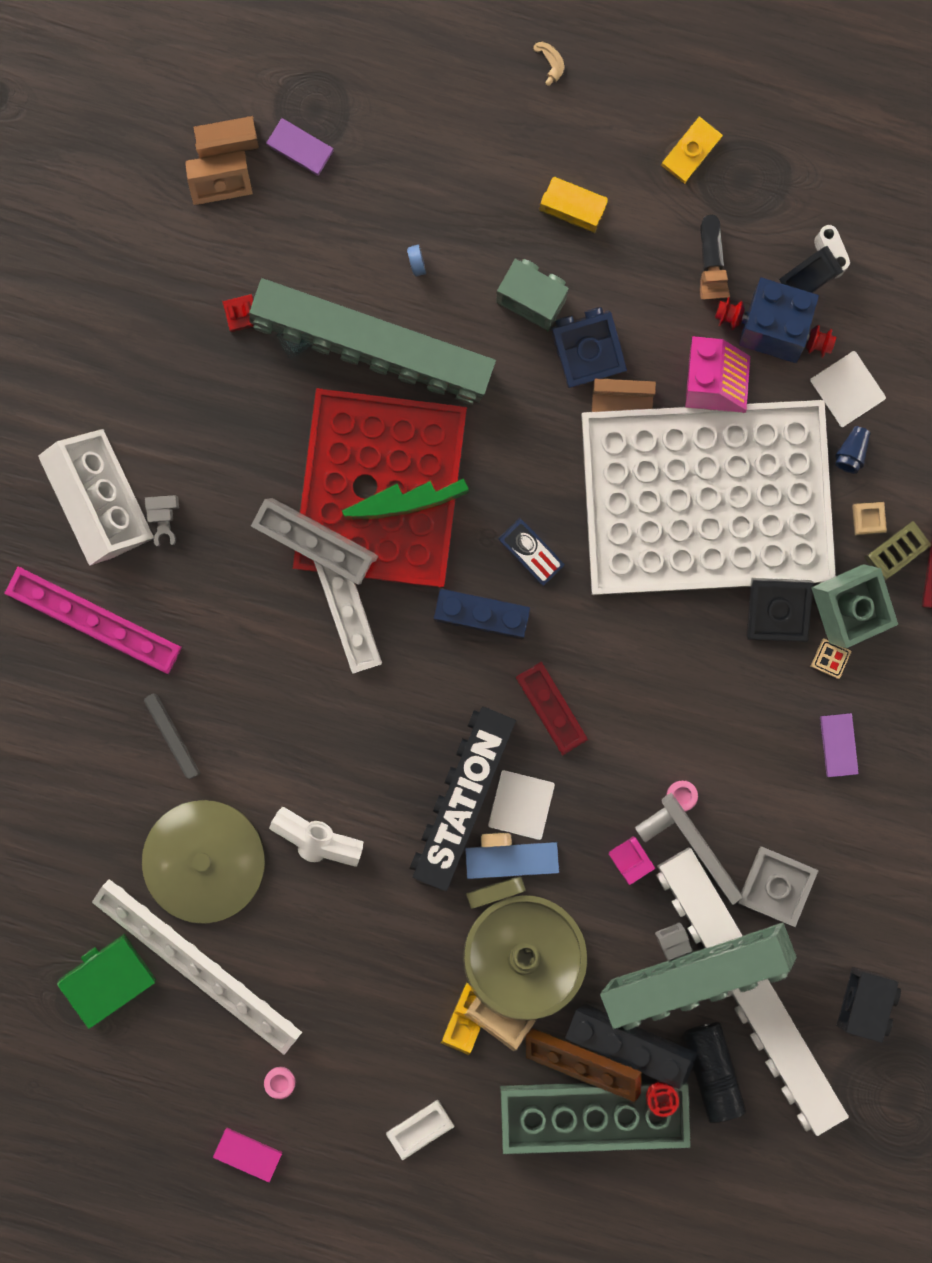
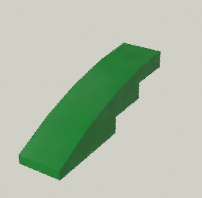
[342,478,469,519]

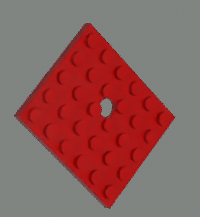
[293,388,467,588]

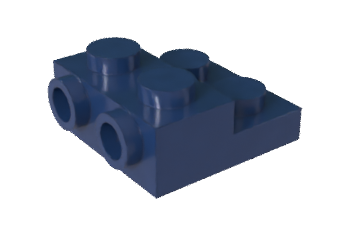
[550,307,627,388]

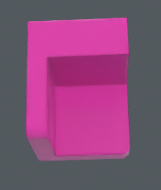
[609,836,655,885]

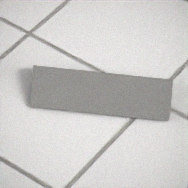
[251,498,378,585]

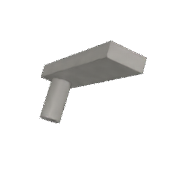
[635,792,743,905]

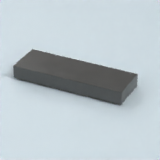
[144,693,201,779]

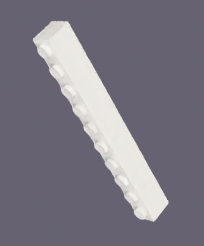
[656,847,849,1136]

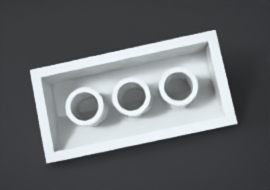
[38,429,154,566]

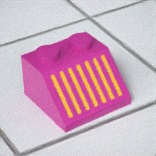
[685,336,750,413]

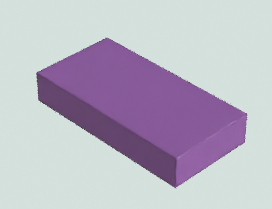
[266,118,334,176]
[820,713,859,777]

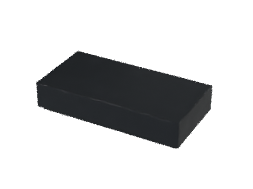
[779,246,844,293]

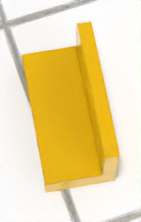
[539,177,608,233]

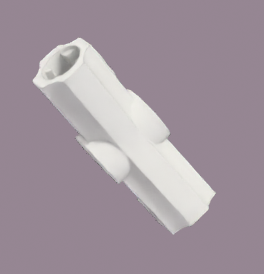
[269,807,363,867]

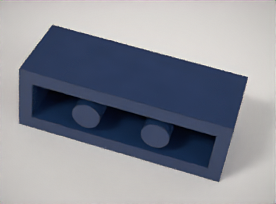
[434,589,530,639]

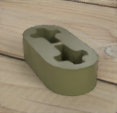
[466,876,526,908]

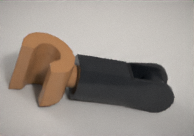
[700,214,730,300]

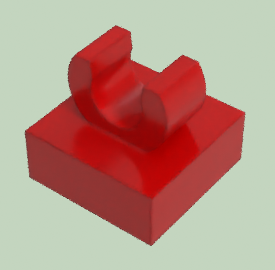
[222,294,255,332]

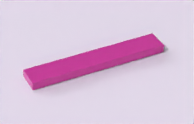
[4,567,182,675]

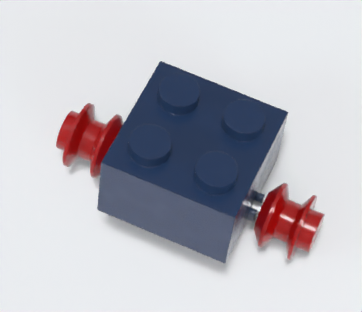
[715,277,836,364]

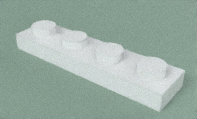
[314,561,382,674]

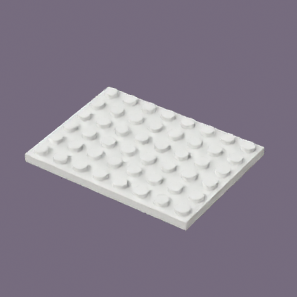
[581,400,836,595]

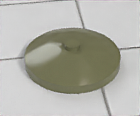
[142,800,265,923]
[463,895,587,1021]

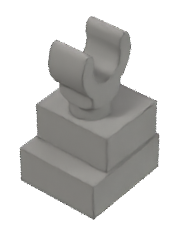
[145,495,179,546]
[655,922,692,961]

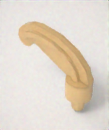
[534,42,564,86]

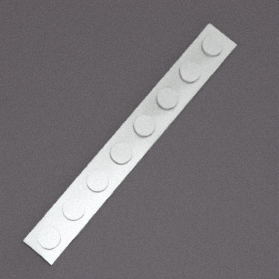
[92,879,302,1055]

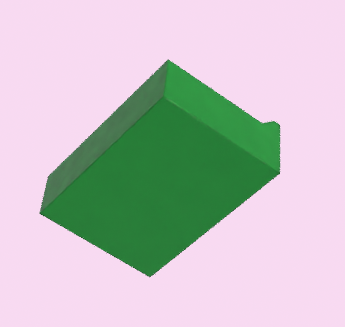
[57,934,156,1029]

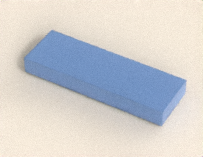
[465,842,559,879]

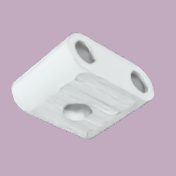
[814,225,850,278]

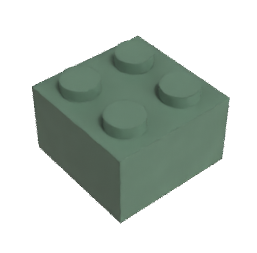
[496,259,569,331]
[811,564,898,648]

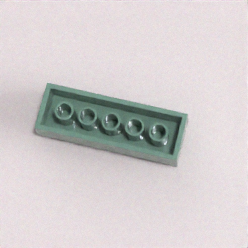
[600,922,797,1030]
[500,1081,690,1154]

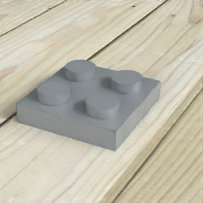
[737,846,818,927]

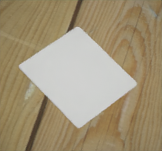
[810,351,886,427]
[488,770,555,840]

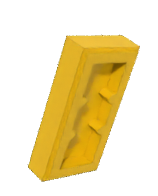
[661,117,723,184]

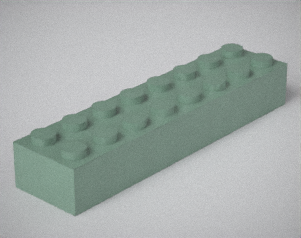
[249,278,496,405]

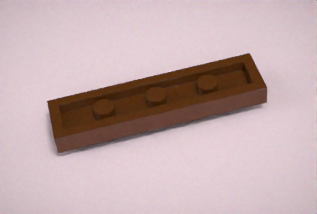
[526,1028,642,1102]

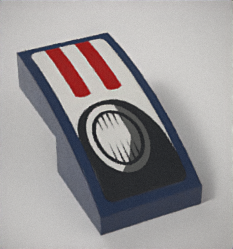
[498,518,565,586]

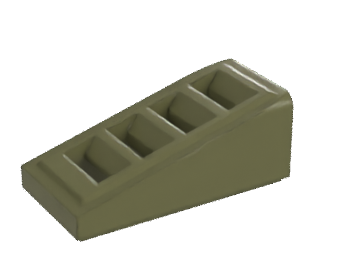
[864,521,931,580]

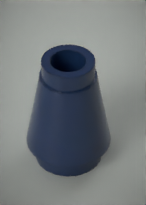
[835,426,871,474]

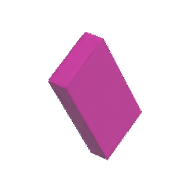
[213,1127,283,1182]

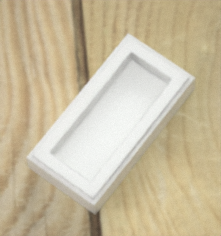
[386,1100,455,1161]

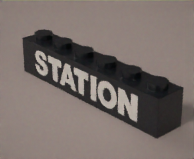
[409,706,516,892]

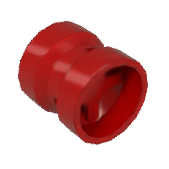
[645,1081,679,1117]

